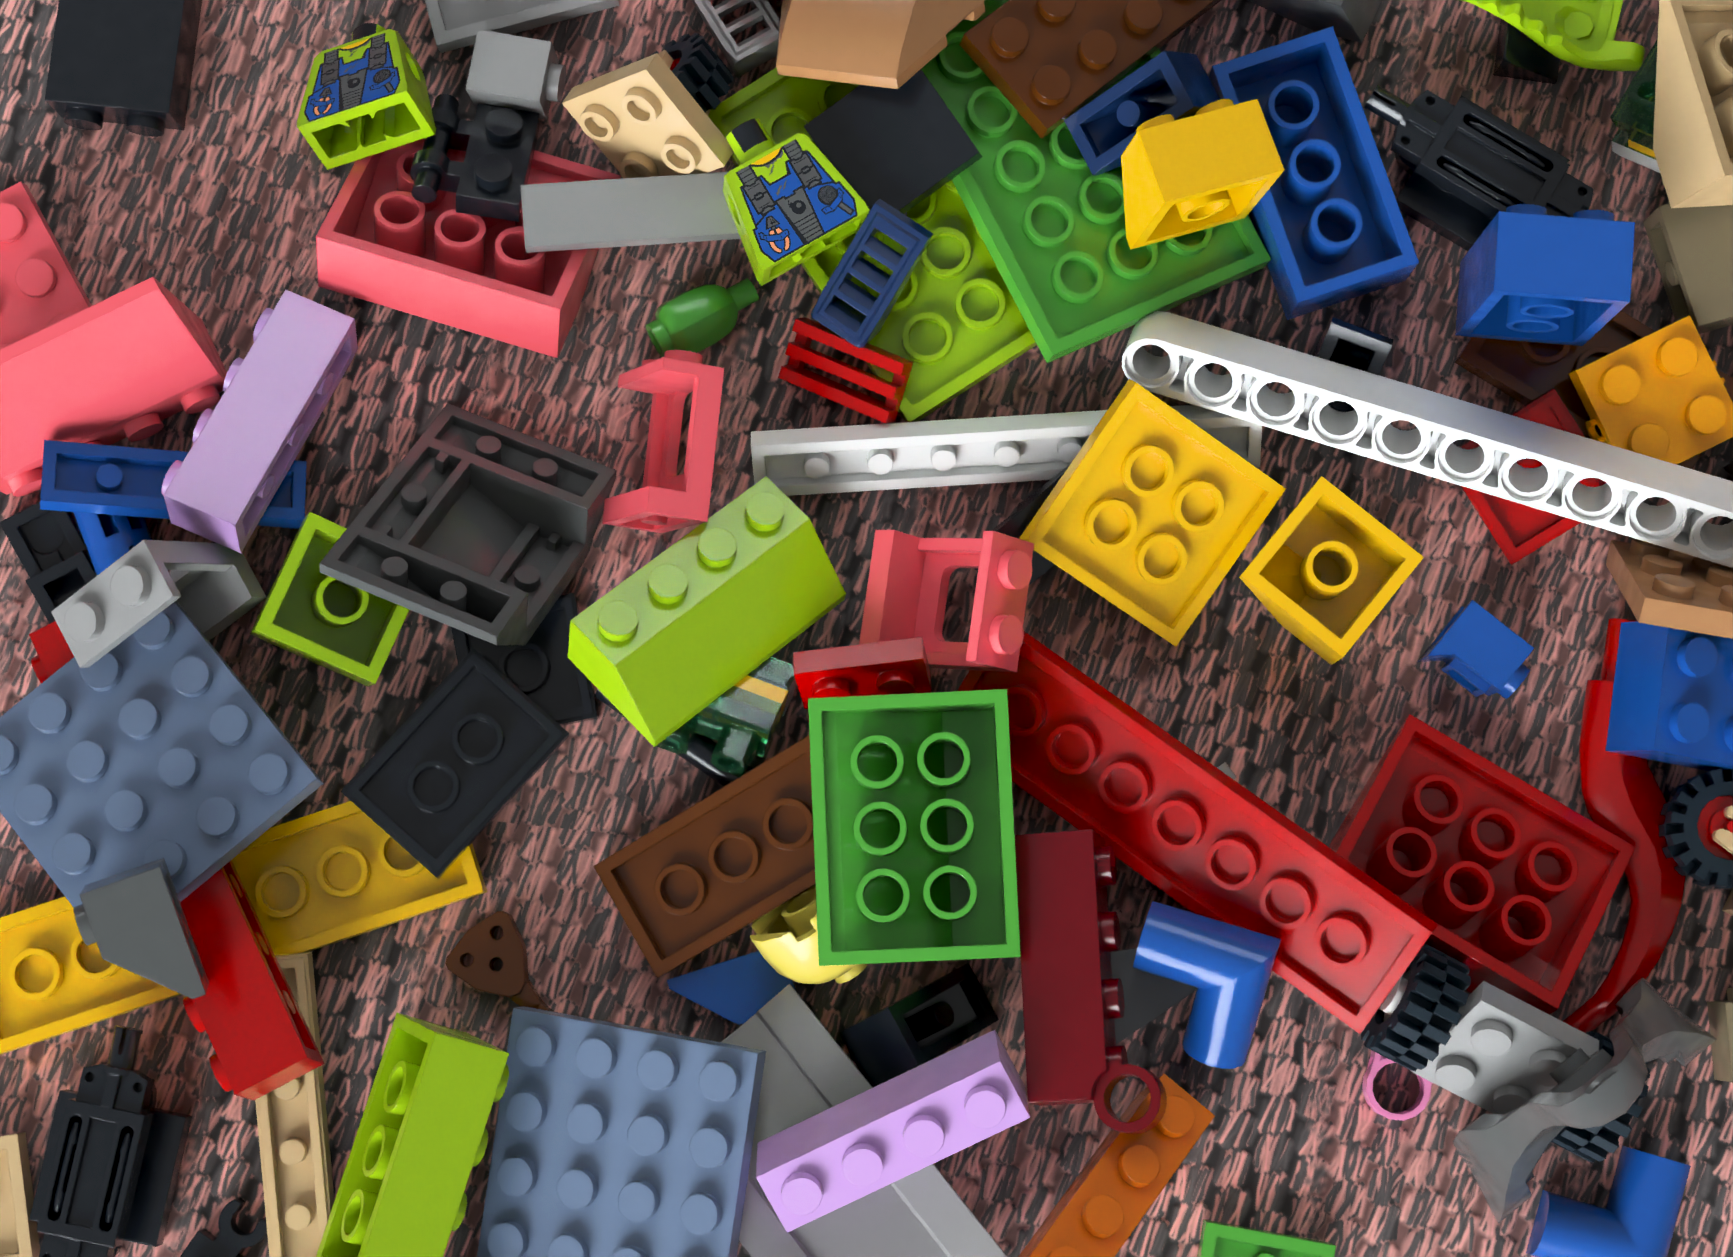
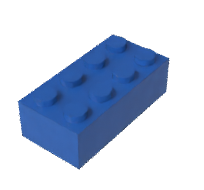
[1209,26,1419,320]

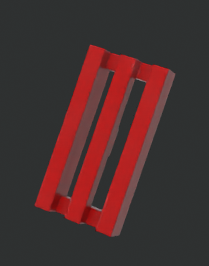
[778,317,914,424]

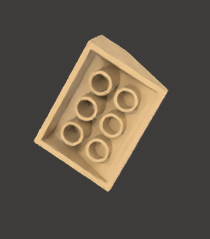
[1653,0,1733,208]

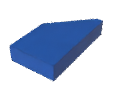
[667,950,796,1025]

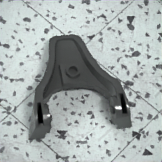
[1453,977,1716,1224]

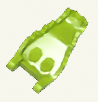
[1462,0,1645,71]

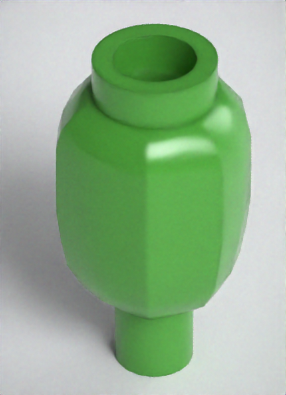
[646,278,759,357]

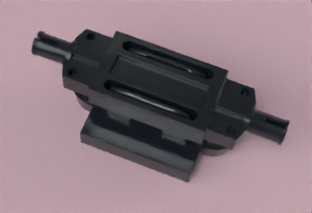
[1364,84,1593,251]
[29,1025,192,1257]

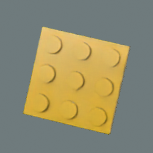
[1019,379,1286,647]

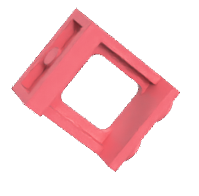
[602,350,724,533]
[859,530,1034,672]

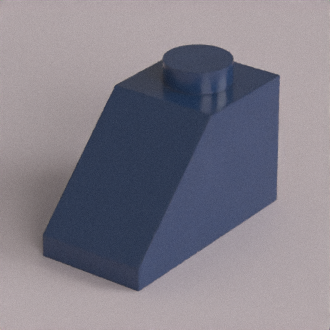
[1064,50,1221,175]

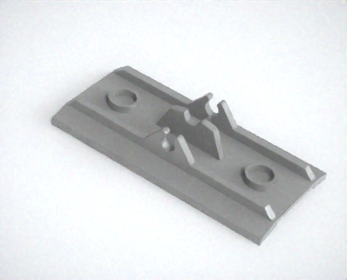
[721,984,1007,1257]

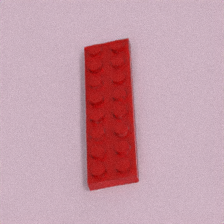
[957,631,1438,1034]

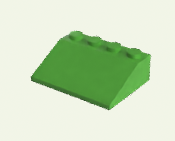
[808,689,1021,966]

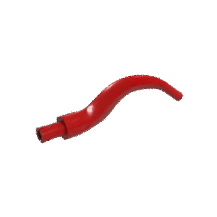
[1563,618,1686,1033]

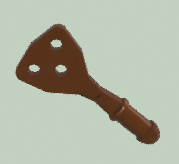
[446,911,554,1012]

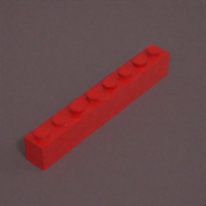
[29,621,325,1101]

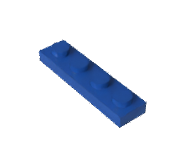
[40,440,307,529]

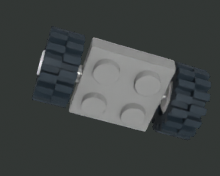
[1361,943,1650,1163]

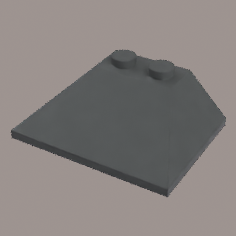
[319,403,616,645]

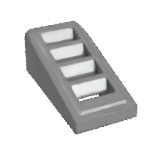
[692,0,780,78]

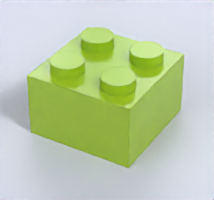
[250,512,410,687]

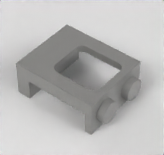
[51,540,267,668]

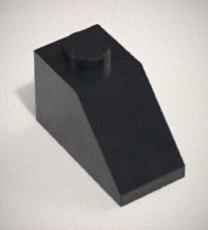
[840,963,999,1087]

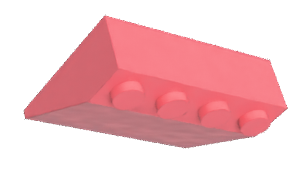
[316,139,621,358]
[0,277,227,497]

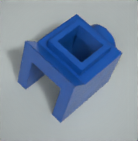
[1417,600,1534,699]

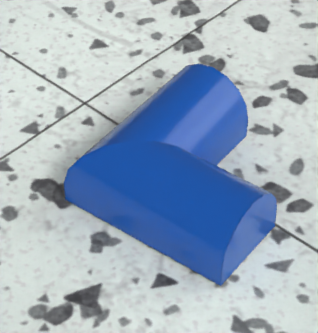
[1133,901,1281,1069]
[1526,1146,1691,1257]

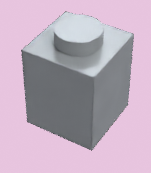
[466,29,566,120]

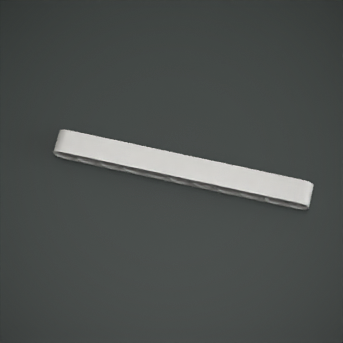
[1122,311,1733,568]

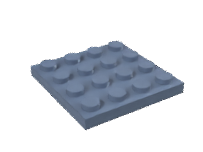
[0,601,324,907]
[477,1006,766,1257]

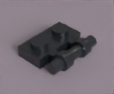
[410,94,540,222]

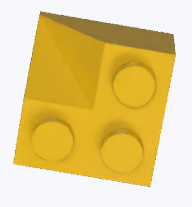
[1121,99,1285,250]
[1239,476,1424,665]

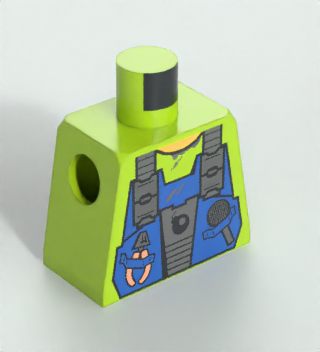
[297,23,436,170]
[723,118,870,286]

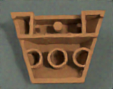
[776,0,985,89]

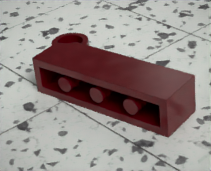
[1015,829,1167,1134]

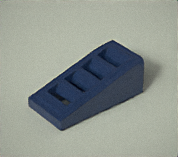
[811,199,933,348]

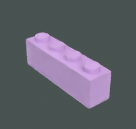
[161,290,358,553]
[756,1030,1030,1233]

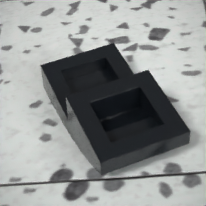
[0,502,97,624]

